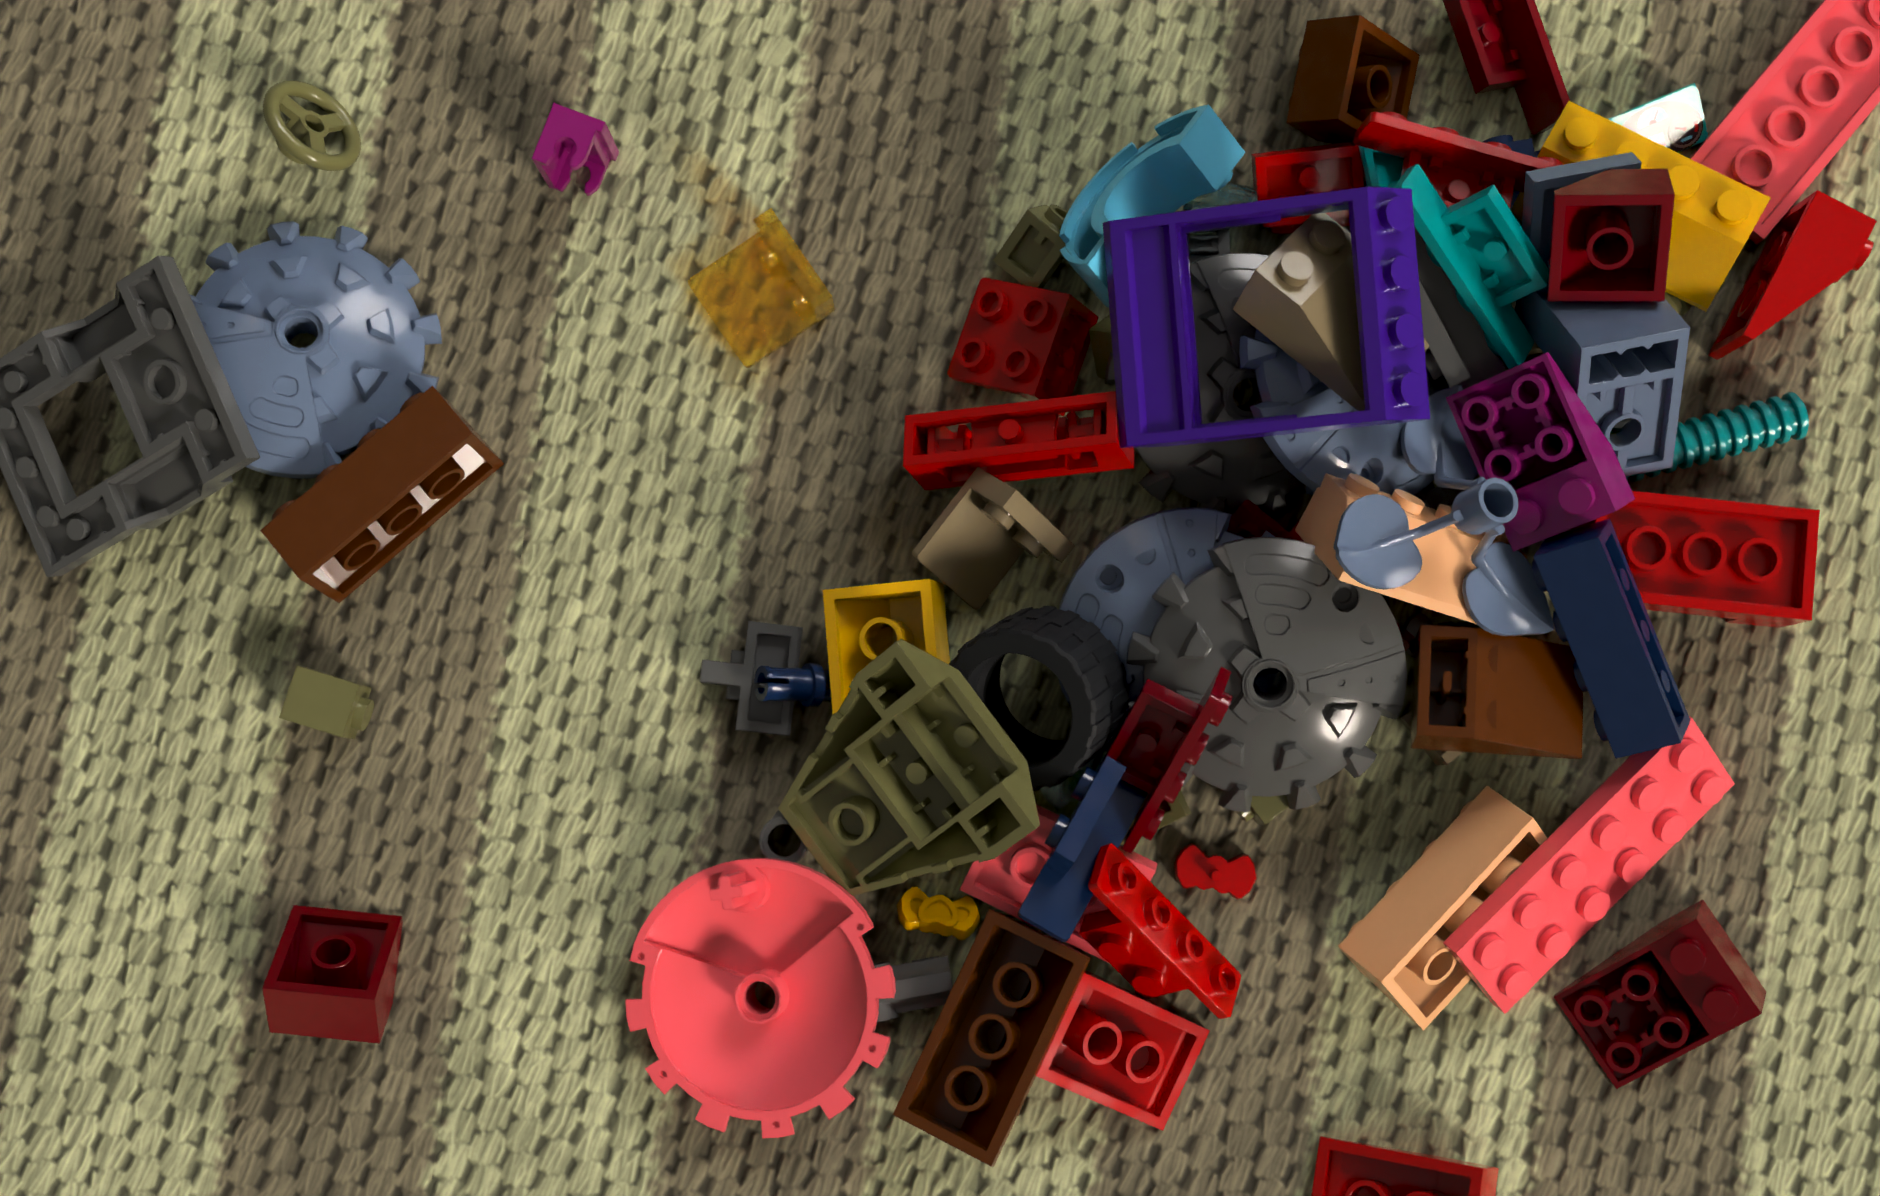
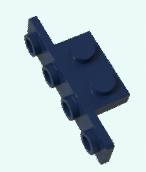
[1018,732,1148,942]

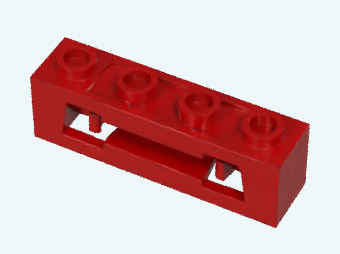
[903,391,1134,490]

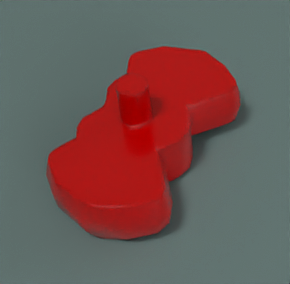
[1174,843,1257,899]

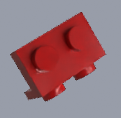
[1251,142,1364,234]

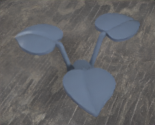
[1333,385,1554,636]

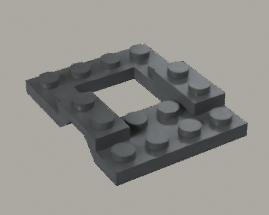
[0,256,260,577]

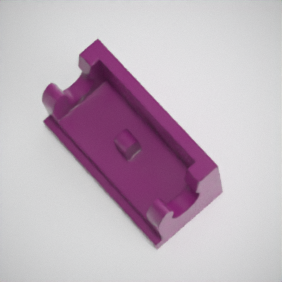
[531,103,619,196]

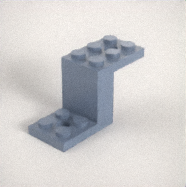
[1515,152,1690,477]

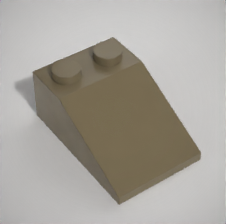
[1233,213,1429,411]

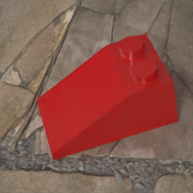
[1708,190,1877,360]
[1036,970,1210,1131]
[1311,1136,1499,1196]

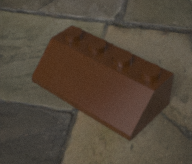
[260,386,504,603]
[893,909,1091,1167]

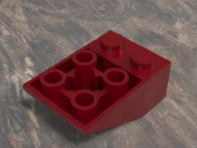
[1554,900,1766,1089]

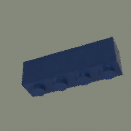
[1532,519,1691,759]

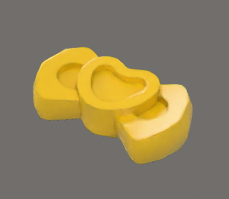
[897,887,980,940]

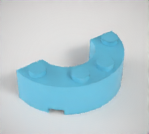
[1059,105,1245,308]

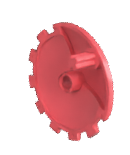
[625,857,896,1138]

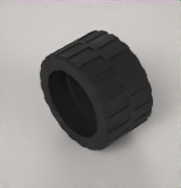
[949,606,1129,791]

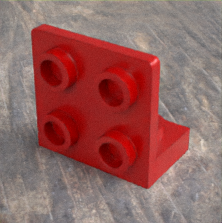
[947,277,1099,417]

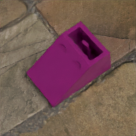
[1446,352,1635,552]

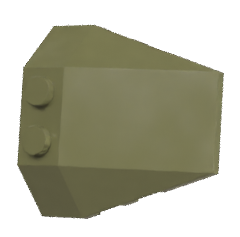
[778,639,1040,896]

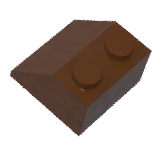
[1286,15,1420,144]

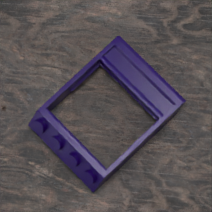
[1103,187,1430,448]

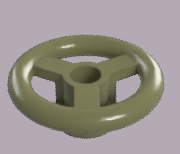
[263,80,361,171]

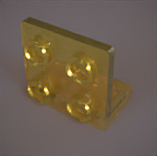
[688,208,835,368]

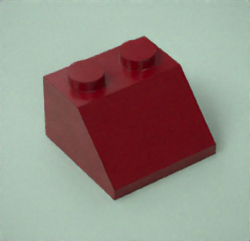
[1547,169,1675,301]
[262,905,403,1044]

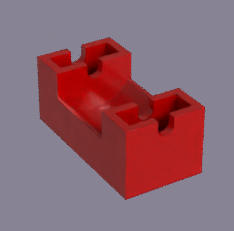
[1571,491,1820,628]

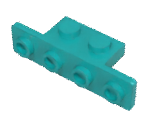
[1394,164,1549,369]

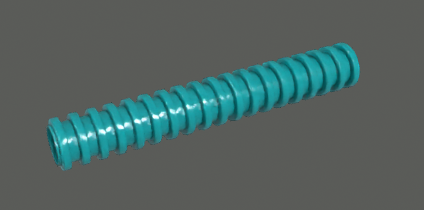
[1626,392,1809,482]

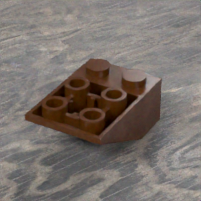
[1410,625,1583,759]

